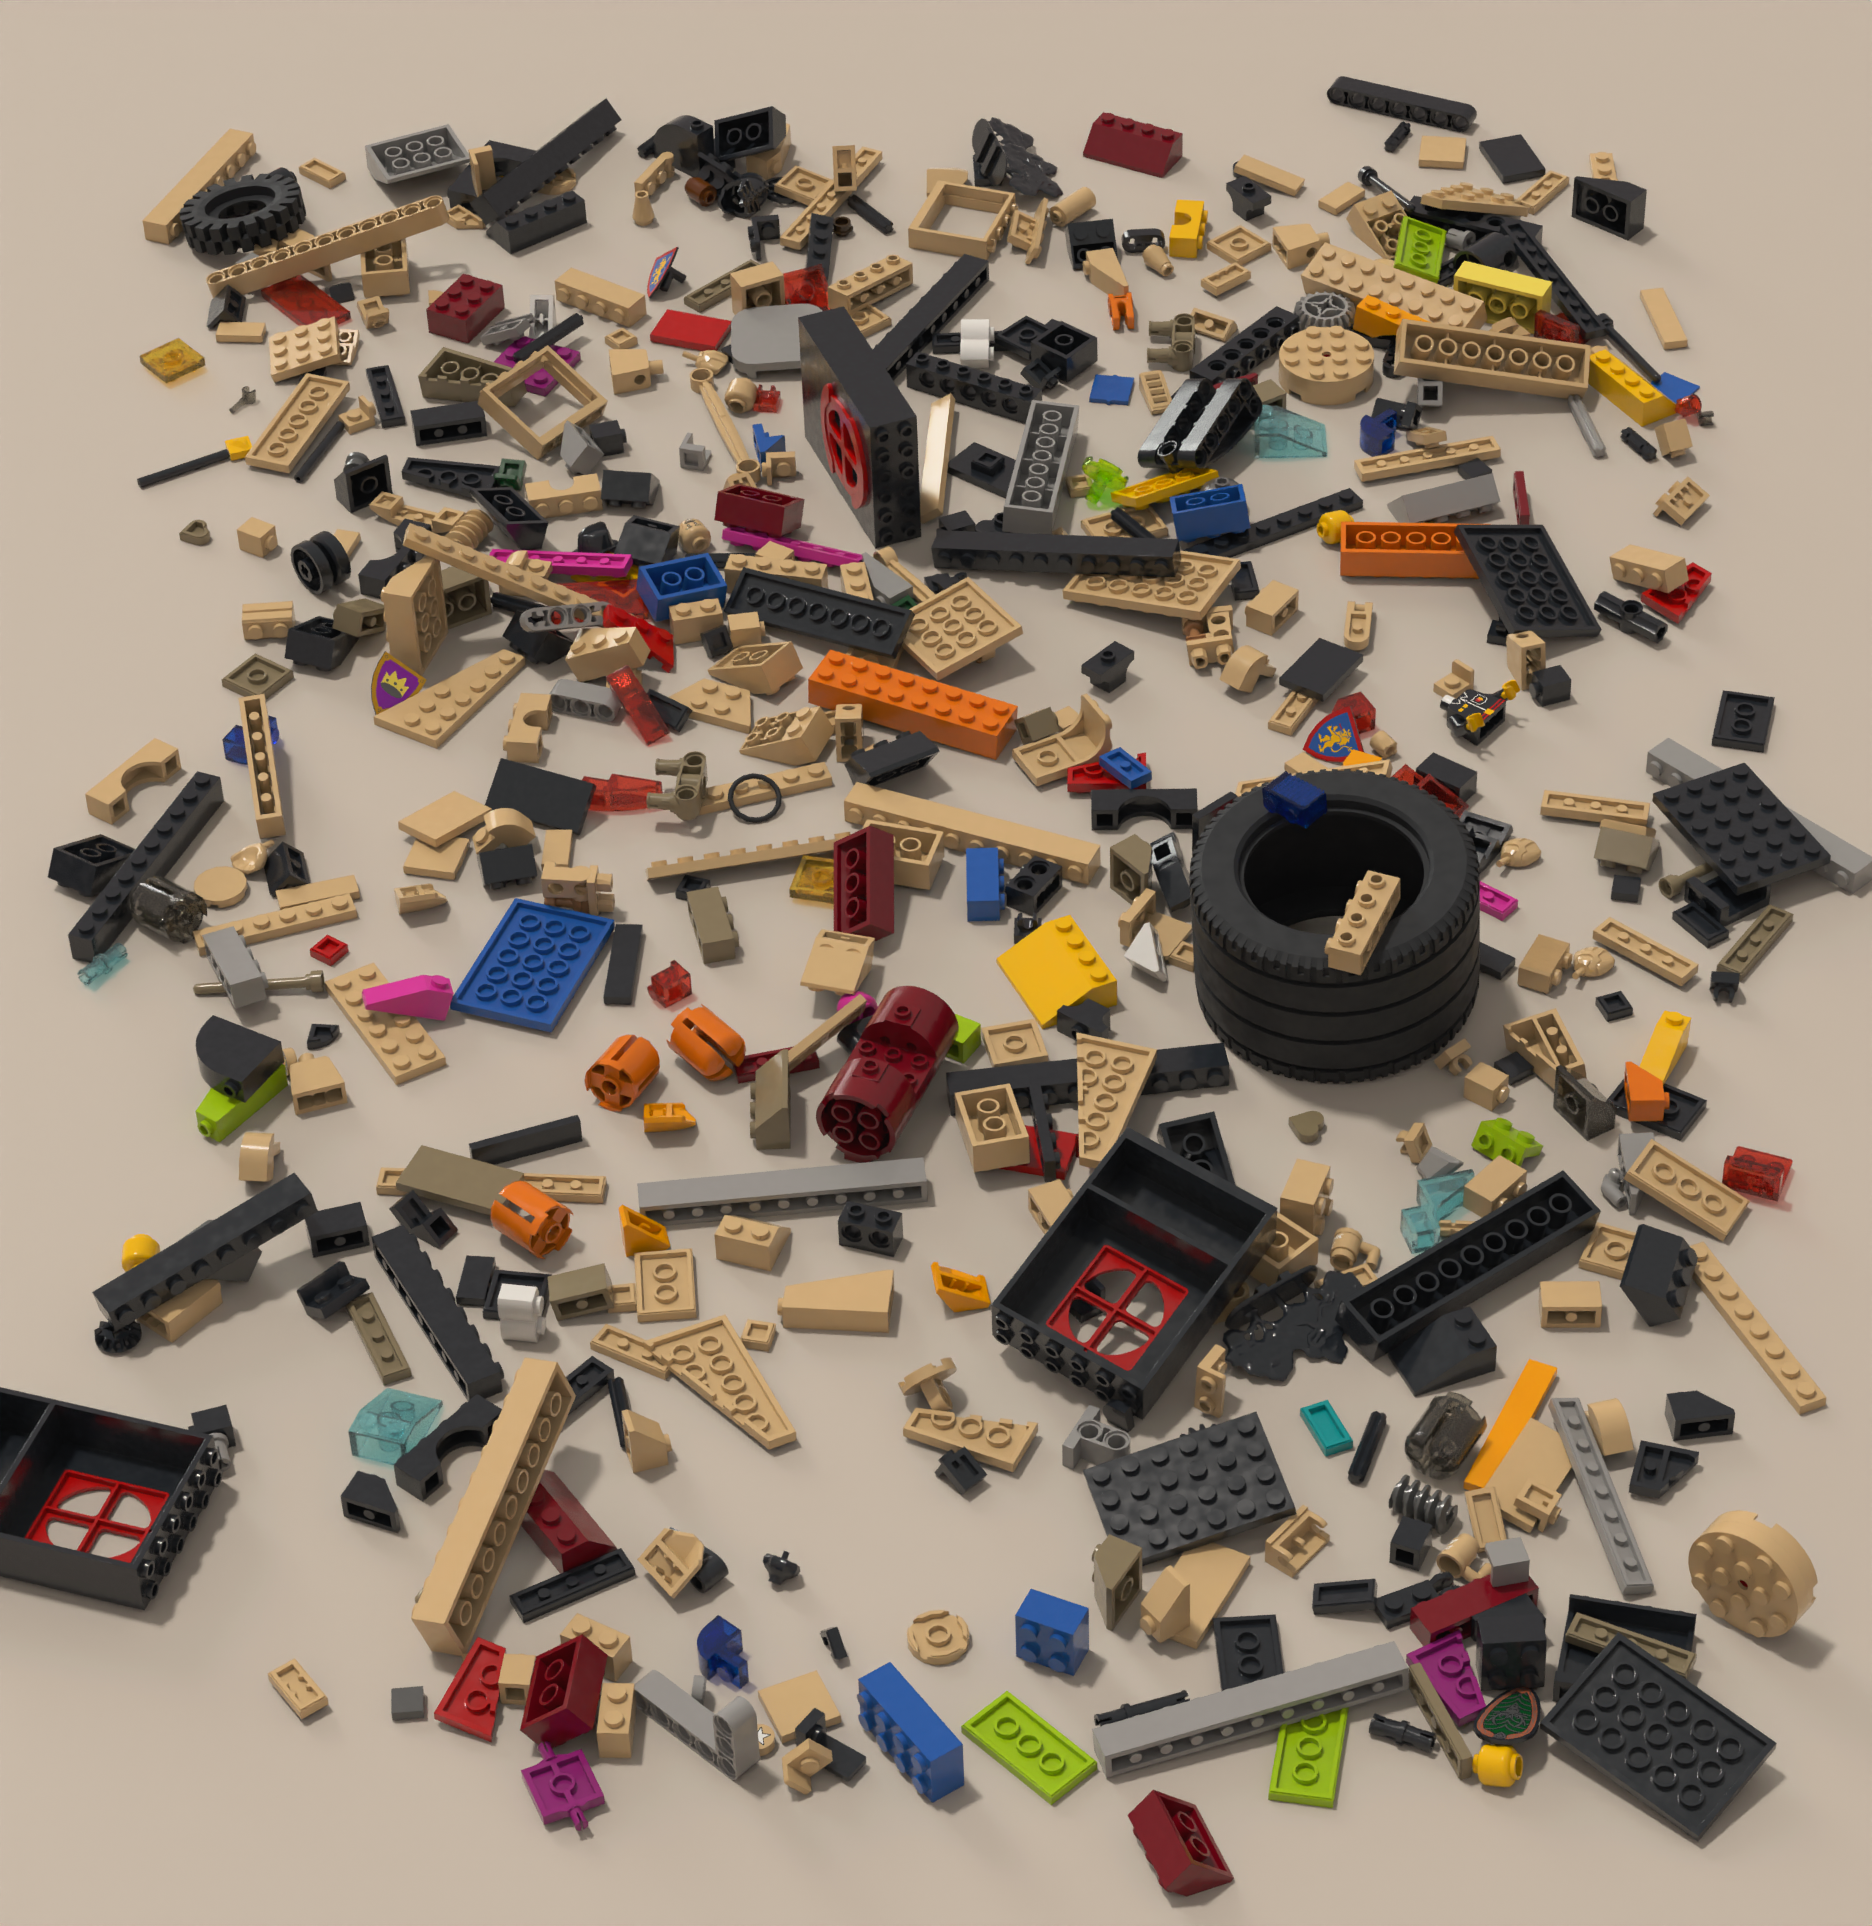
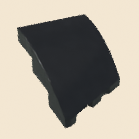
[1460,810,1513,874]

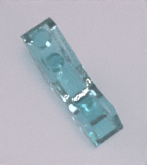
[1400,1169,1475,1254]

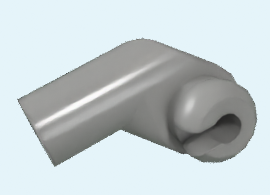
[1601,1168,1627,1208]

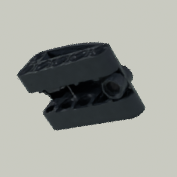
[1137,378,1263,474]

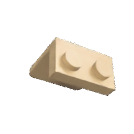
[1118,888,1192,960]

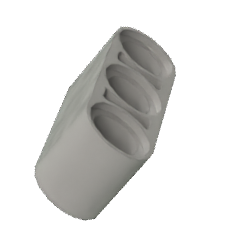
[549,679,624,722]

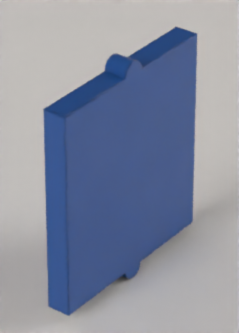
[1651,372,1700,406]
[1089,374,1134,405]

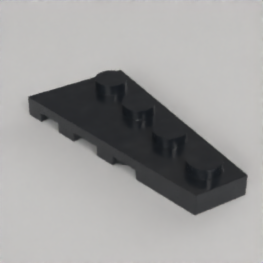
[401,457,500,498]

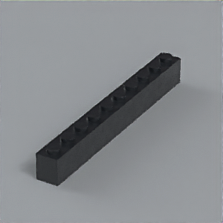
[470,98,621,225]
[873,254,989,381]
[931,530,1182,577]
[68,771,224,965]
[946,1042,1229,1116]

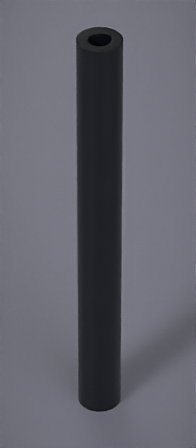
[294,421,345,483]
[137,449,230,488]

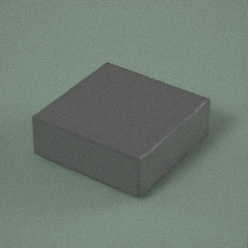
[391,1686,424,1720]

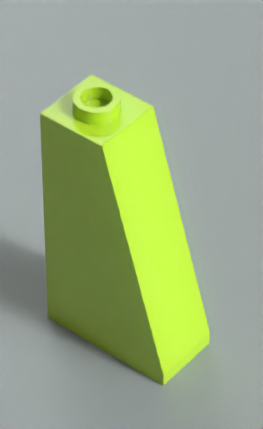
[195,1064,288,1142]

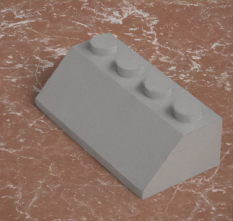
[1387,473,1501,523]

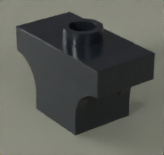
[1226,176,1271,221]
[1081,641,1134,693]
[1057,998,1110,1041]

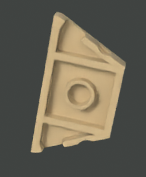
[669,678,751,734]

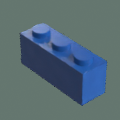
[966,848,1005,922]

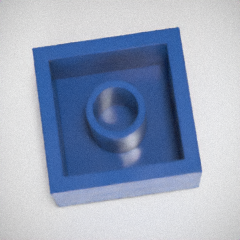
[1015,1589,1089,1676]

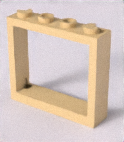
[908,180,1018,260]
[477,345,608,460]

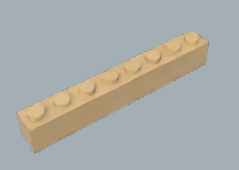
[142,128,256,245]

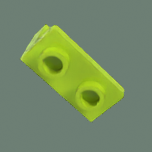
[1471,1118,1543,1167]

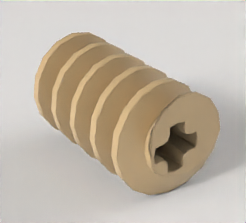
[445,509,494,549]

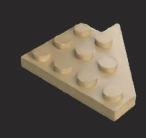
[1421,182,1530,217]

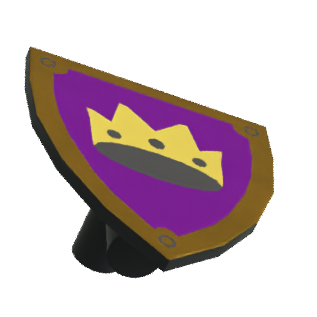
[371,651,426,715]

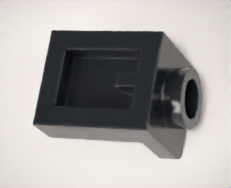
[934,1446,987,1495]

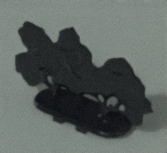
[972,117,1063,197]
[1222,1265,1363,1381]

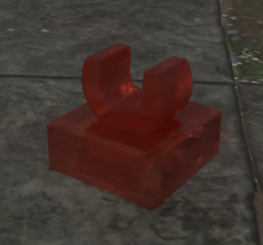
[753,384,781,413]

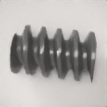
[1389,1475,1458,1534]

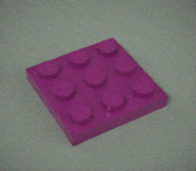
[494,336,581,397]

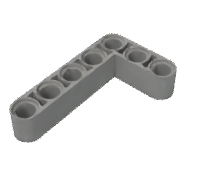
[634,1670,760,1780]

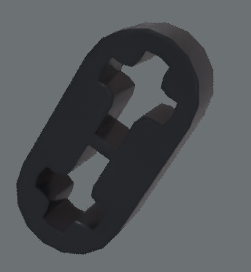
[1121,228,1165,253]

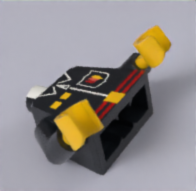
[1440,680,1520,746]

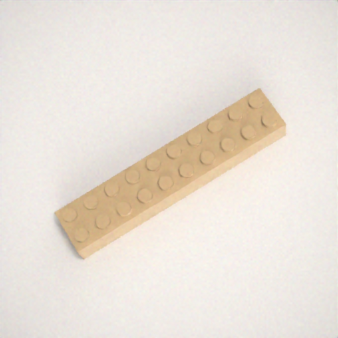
[411,1357,576,1656]

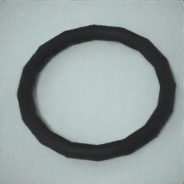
[728,773,782,823]

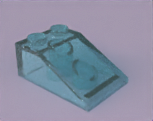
[1253,405,1327,458]
[348,1388,443,1465]

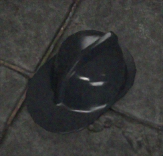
[573,521,618,553]

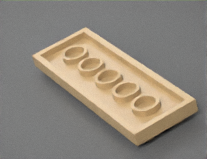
[245,373,350,473]
[324,962,446,1085]

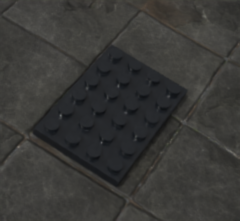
[1454,524,1602,637]
[1652,762,1831,896]
[1083,1412,1297,1566]
[1540,1632,1777,1842]

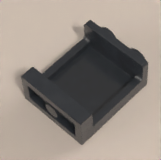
[1684,876,1771,927]

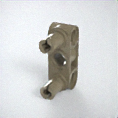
[1147,313,1196,372]
[646,751,708,820]

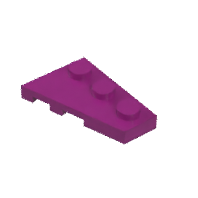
[1406,1630,1486,1727]

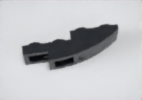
[1150,831,1190,912]

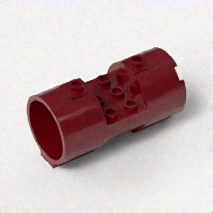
[816,986,959,1163]

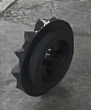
[94,1321,142,1353]

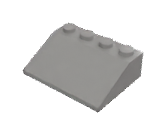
[365,124,470,184]

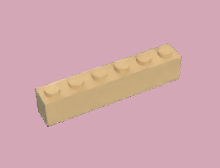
[238,694,286,839]

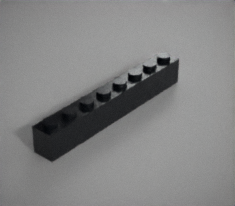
[92,1173,318,1331]
[372,1224,504,1401]

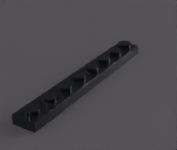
[1499,220,1607,340]
[1183,488,1363,558]

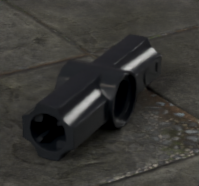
[1594,591,1668,643]

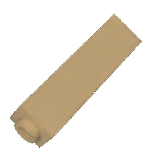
[777,1270,895,1333]

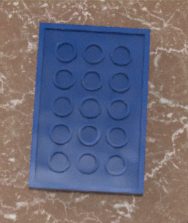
[450,898,615,1033]

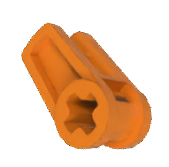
[1108,292,1134,330]

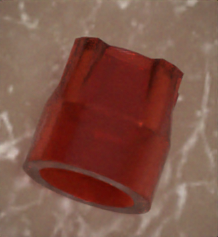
[1675,394,1702,417]

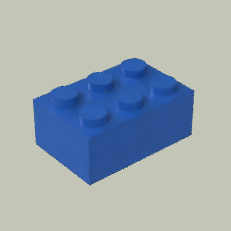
[1170,484,1251,543]
[636,553,727,622]

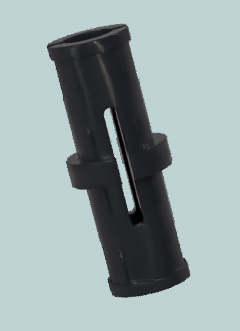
[1369,1713,1437,1753]

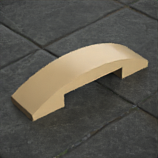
[369,491,465,534]

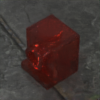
[647,960,692,1008]

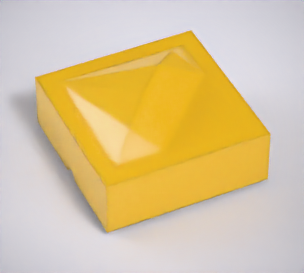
[225,436,252,461]

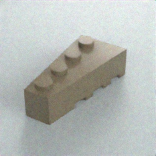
[418,347,527,407]

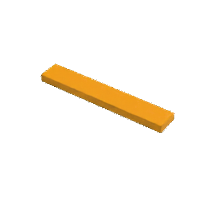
[1463,1359,1557,1491]

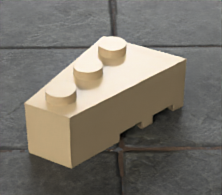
[565,627,651,682]
[1503,1008,1588,1095]

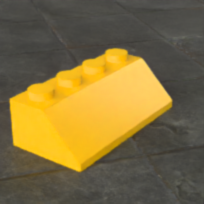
[1588,349,1681,427]

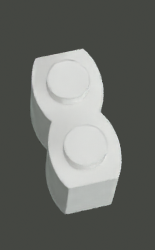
[960,319,994,368]
[497,1284,546,1343]

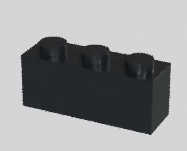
[410,401,487,446]

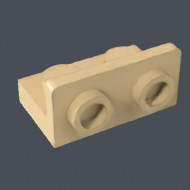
[1653,476,1710,525]
[1194,1344,1227,1418]

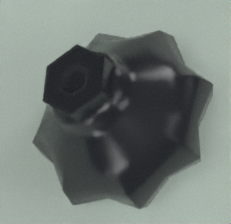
[763,1551,800,1586]

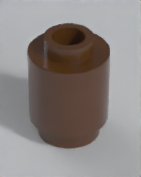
[685,177,717,207]

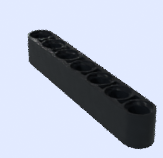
[1327,76,1477,132]

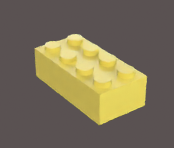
[1453,261,1552,336]

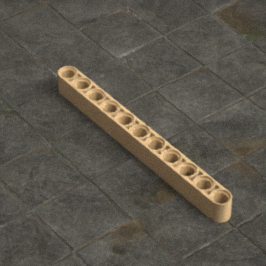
[206,195,449,298]

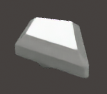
[1416,1147,1464,1187]

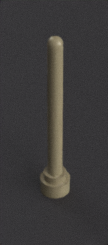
[1658,862,1714,899]
[193,970,325,995]

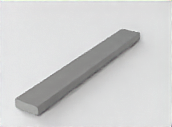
[1548,1398,1654,1594]

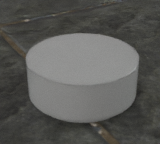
[691,1675,707,1706]

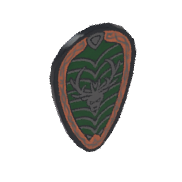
[1473,1687,1541,1745]

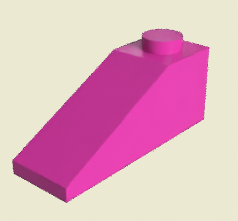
[362,975,454,1021]

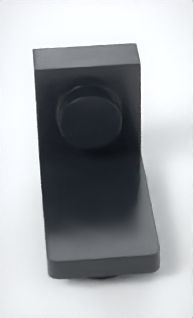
[748,215,780,260]
[1371,398,1423,430]
[795,1708,866,1781]

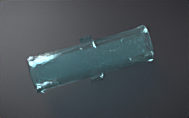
[77,943,128,985]

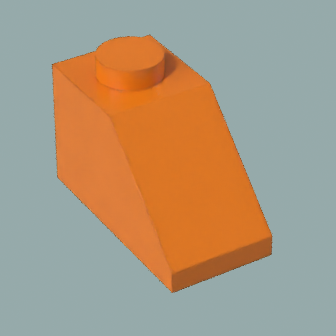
[1624,1062,1670,1121]

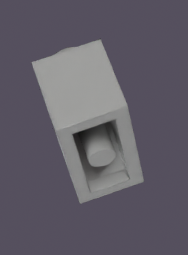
[560,420,604,475]

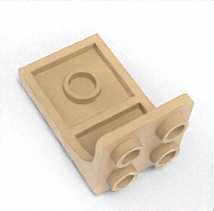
[1012,693,1112,786]

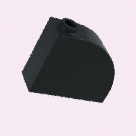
[653,115,715,177]
[195,1015,284,1103]

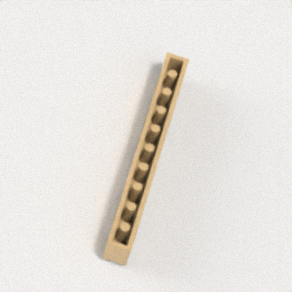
[844,782,1101,885]

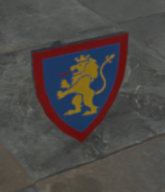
[647,247,687,299]
[1303,706,1365,762]

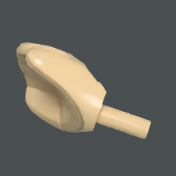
[682,350,729,376]
[1496,838,1541,867]
[230,839,275,875]
[1572,947,1615,979]

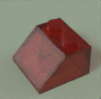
[783,264,830,311]

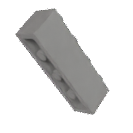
[202,926,269,1008]

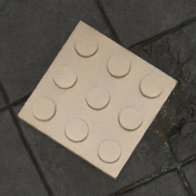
[269,316,341,383]

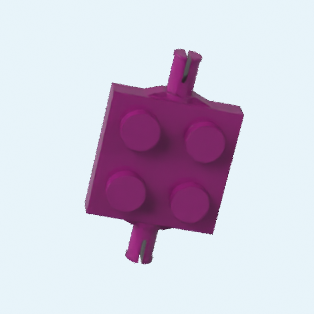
[521,1741,605,1831]

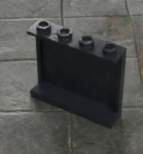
[1552,1594,1697,1702]

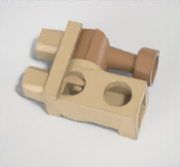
[1183,611,1234,669]
[541,861,615,916]

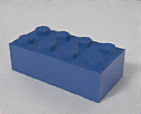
[857,1662,964,1803]

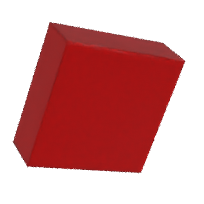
[310,935,349,966]

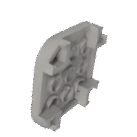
[731,304,822,379]

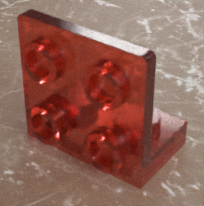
[1534,309,1590,344]
[1722,1146,1793,1202]

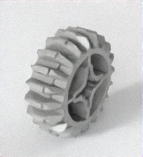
[1293,291,1355,332]

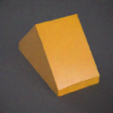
[619,1205,670,1257]

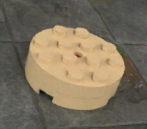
[1279,326,1374,405]
[1688,1510,1818,1638]

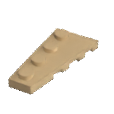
[903,1408,1038,1472]

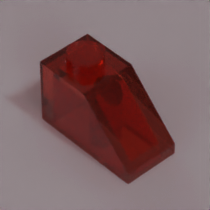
[1331,692,1376,734]

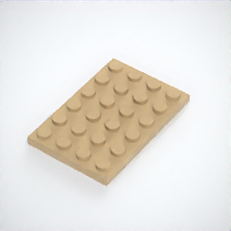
[1062,550,1241,620]

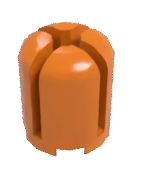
[667,1004,746,1081]
[584,1034,660,1112]
[490,1181,574,1259]

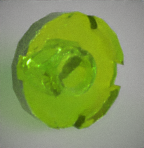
[1082,456,1129,505]

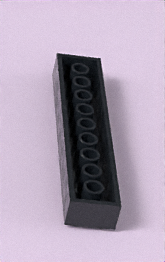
[1335,1170,1601,1362]

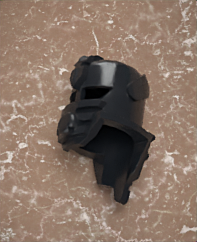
[718,172,769,218]

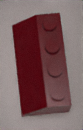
[1083,112,1183,178]
[834,826,894,941]
[521,1470,617,1574]

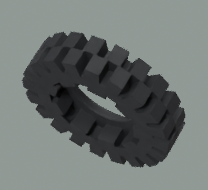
[180,173,307,255]

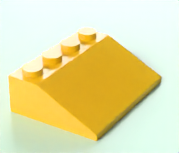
[996,915,1117,1029]

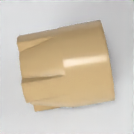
[1370,731,1398,759]

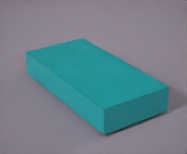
[1300,1400,1353,1457]

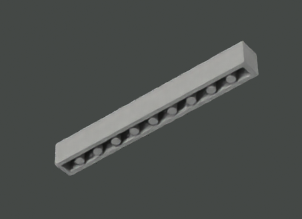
[1646,738,1872,894]
[637,1157,928,1226]
[1092,1641,1409,1778]

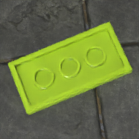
[1393,216,1447,284]
[961,1691,1097,1805]
[1268,1707,1349,1808]

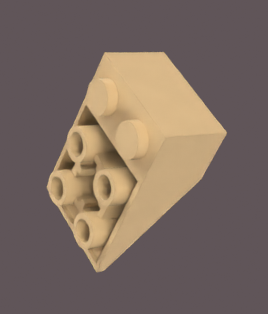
[1346,190,1408,260]
[739,706,835,766]
[800,929,875,996]

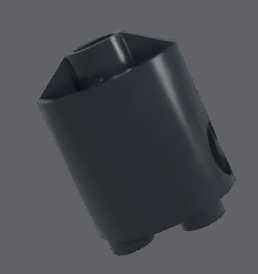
[1453,232,1519,274]

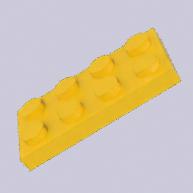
[1110,468,1219,510]

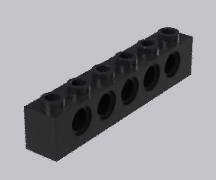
[1404,195,1543,245]
[1190,306,1300,385]
[906,352,1042,424]

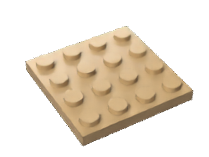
[902,577,1023,681]

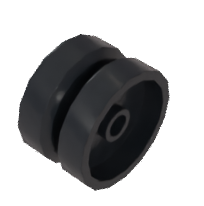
[290,531,351,595]

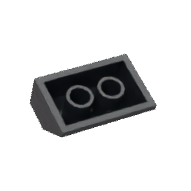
[714,106,786,163]
[470,487,548,550]
[844,731,940,786]
[1620,1224,1698,1327]

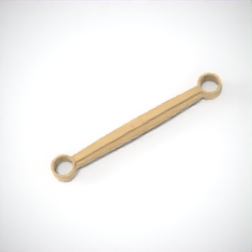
[689,368,761,483]
[873,546,995,663]

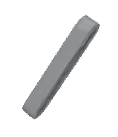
[520,601,611,633]

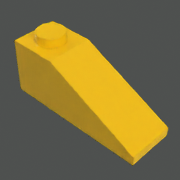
[1639,1011,1691,1085]

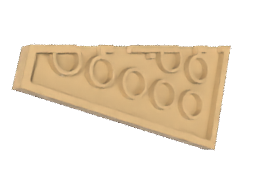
[374,649,526,749]
[1077,1033,1157,1168]
[643,1315,796,1449]

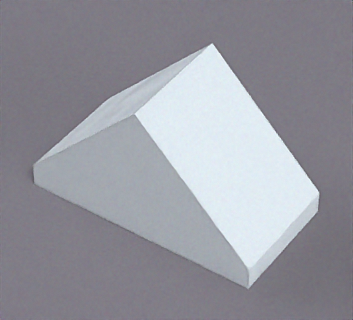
[529,295,557,339]
[1124,922,1168,982]

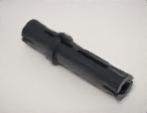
[1094,1690,1190,1727]

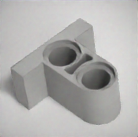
[1062,1405,1130,1469]

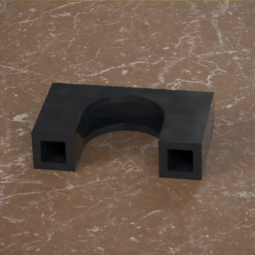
[447,140,536,214]

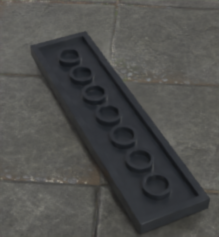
[724,567,915,659]

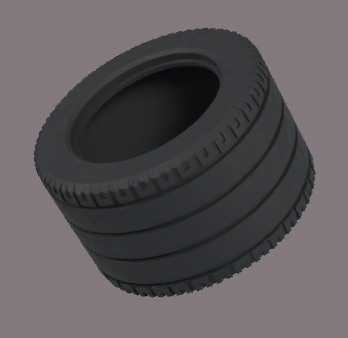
[1189,769,1480,1084]

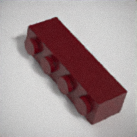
[1410,1574,1539,1646]

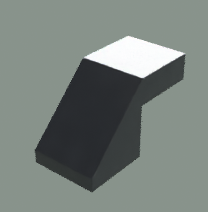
[389,1190,458,1248]

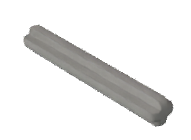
[1568,394,1606,457]

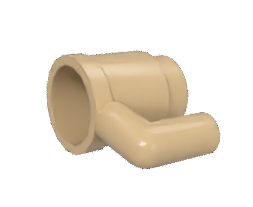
[1330,1227,1381,1271]
[1436,1533,1491,1582]

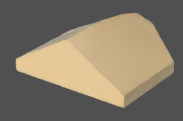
[927,168,968,197]
[394,883,447,914]
[637,1528,704,1598]

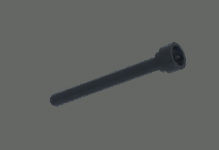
[1358,166,1416,212]
[1597,313,1661,383]

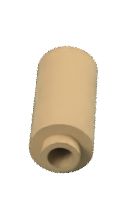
[1049,187,1096,227]

